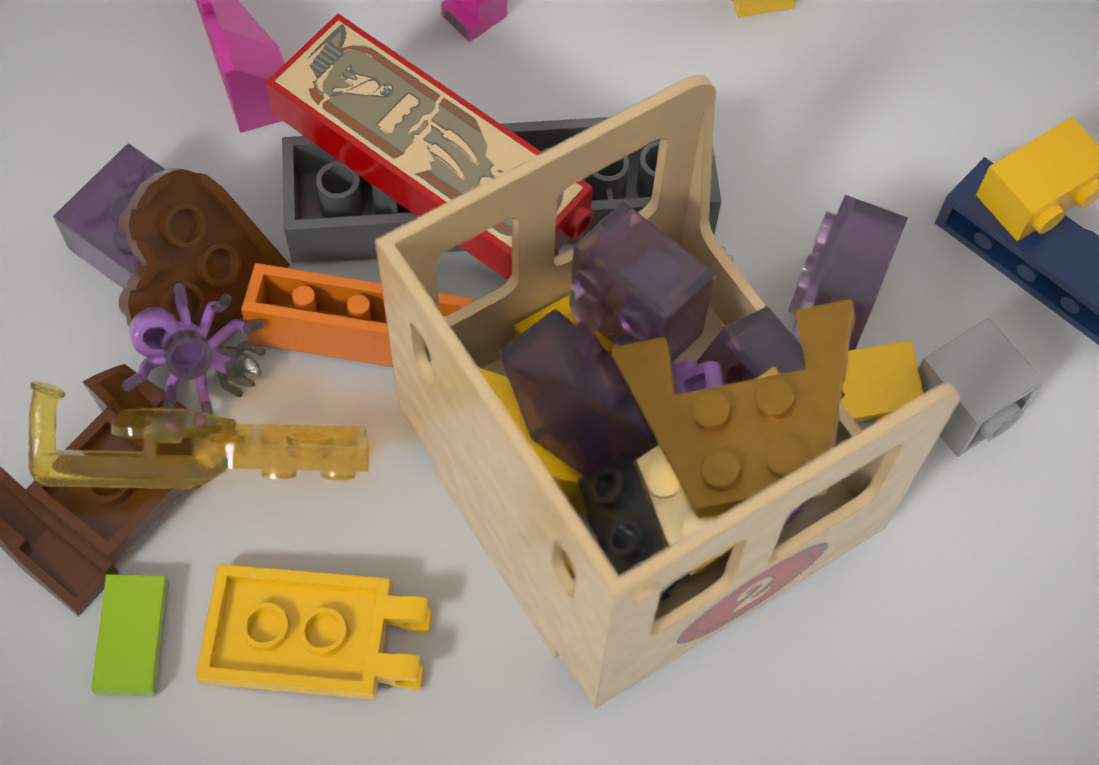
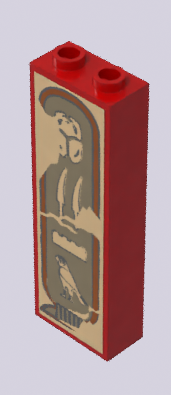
[265,13,594,281]

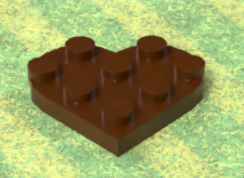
[118,168,290,340]

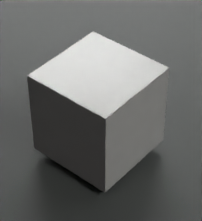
[918,317,1044,457]

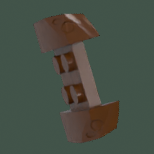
[0,364,237,617]

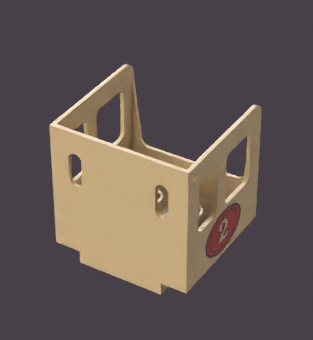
[375,75,961,709]

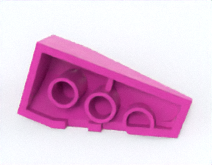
[195,0,285,133]

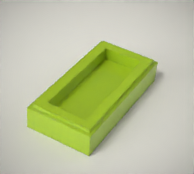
[91,574,169,696]

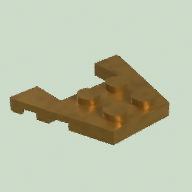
[611,299,855,517]

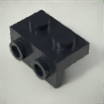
[578,452,670,603]

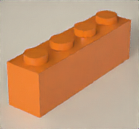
[241,263,474,367]

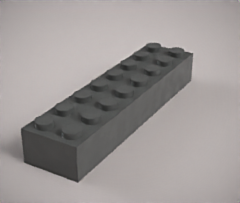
[282,117,721,262]

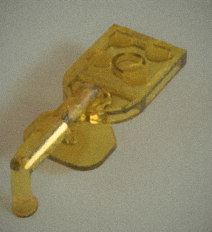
[28,381,369,489]

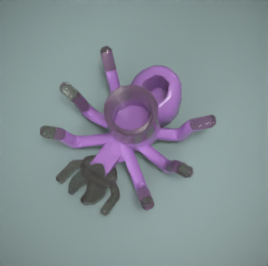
[122,283,266,423]

